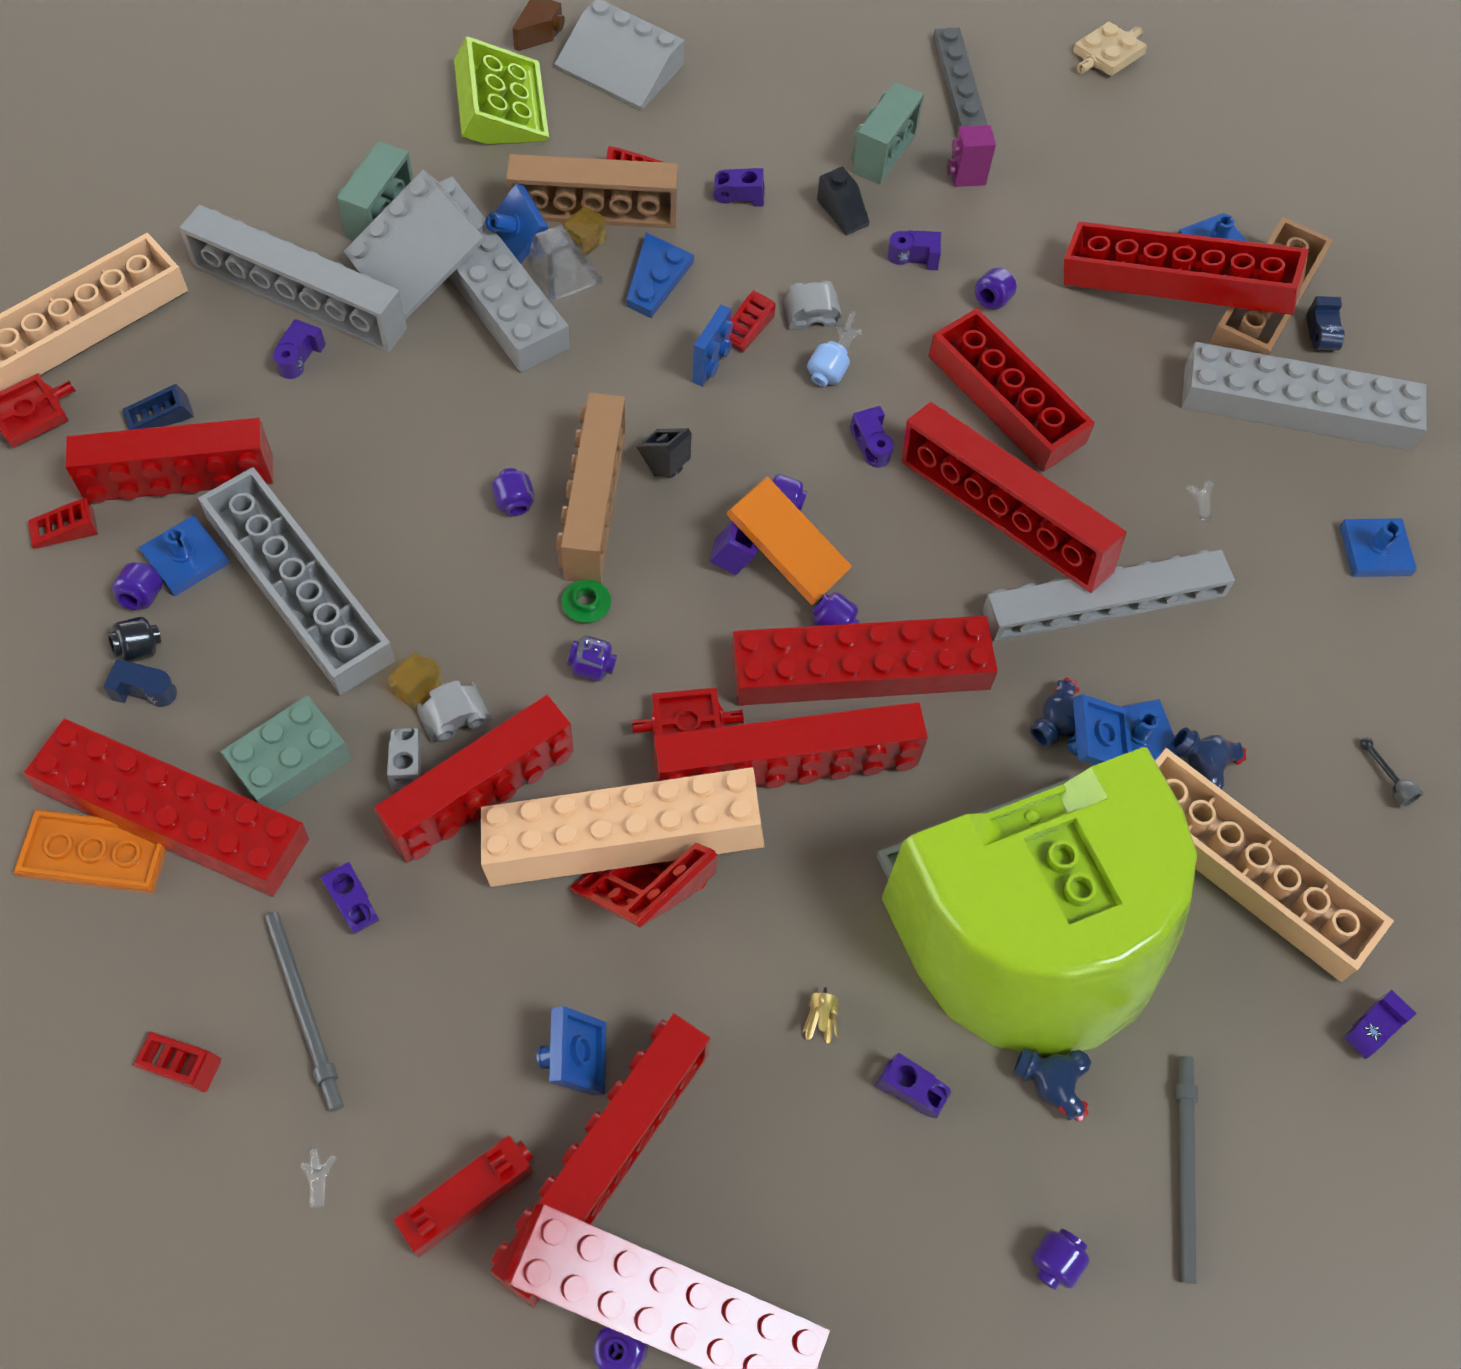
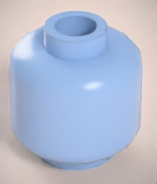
[807,341,850,387]

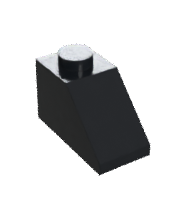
[817,166,870,236]
[636,428,692,478]

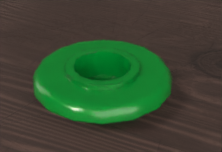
[561,580,611,623]

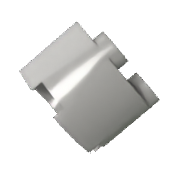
[783,281,844,330]
[416,681,492,743]

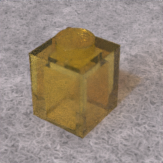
[562,206,607,258]
[388,651,443,711]

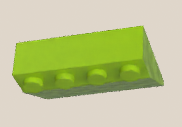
[454,36,549,144]

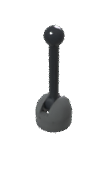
[1360,737,1423,808]

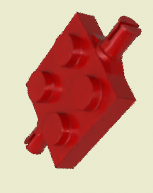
[0,373,76,448]
[632,687,744,736]

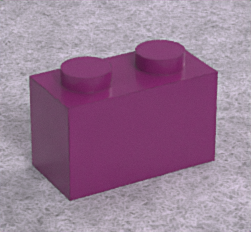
[947,125,996,187]

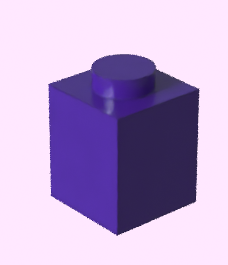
[710,521,757,575]

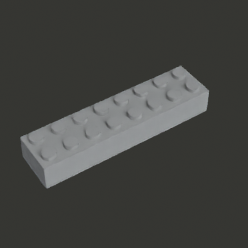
[439,176,570,373]
[179,204,407,353]
[1181,342,1427,451]
[198,467,396,696]

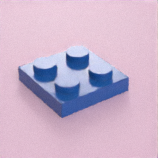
[692,304,733,387]

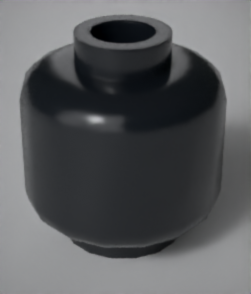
[108,617,161,662]

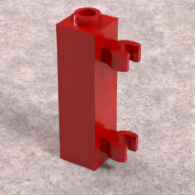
[393,1135,534,1257]

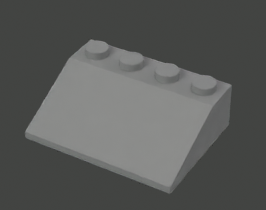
[554,0,684,111]
[344,169,486,320]

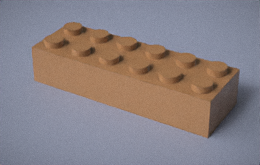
[506,154,678,229]
[1209,217,1333,355]
[556,392,626,583]

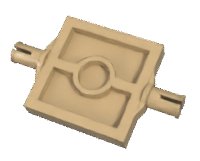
[1073,22,1147,76]

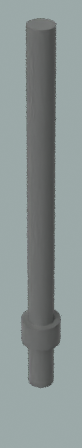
[265,912,344,1112]
[1176,1056,1198,1284]

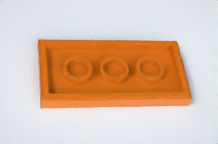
[726,476,852,605]
[13,809,166,894]

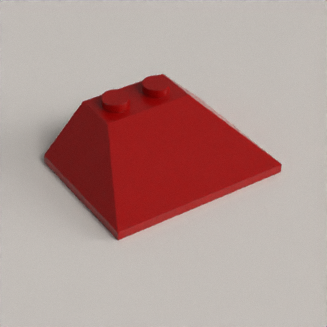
[570,842,718,928]

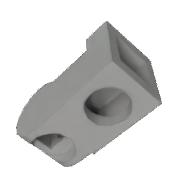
[387,728,422,793]

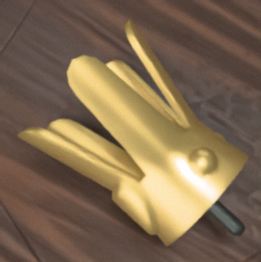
[802,987,839,1044]

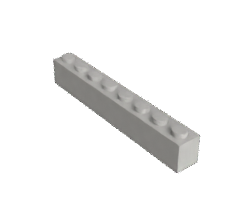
[982,549,1235,642]

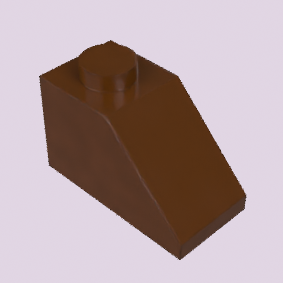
[513,0,565,51]

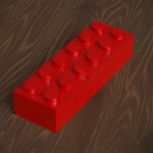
[928,308,1095,472]
[65,418,273,503]
[374,694,574,864]

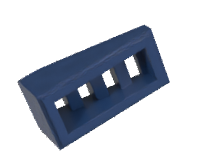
[122,384,194,430]

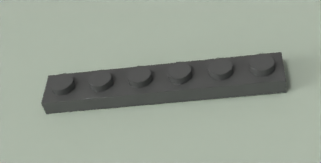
[933,27,987,128]

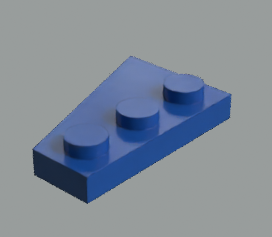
[627,232,694,318]

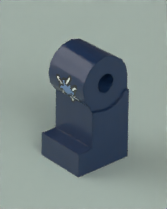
[1306,296,1345,351]
[104,659,177,707]

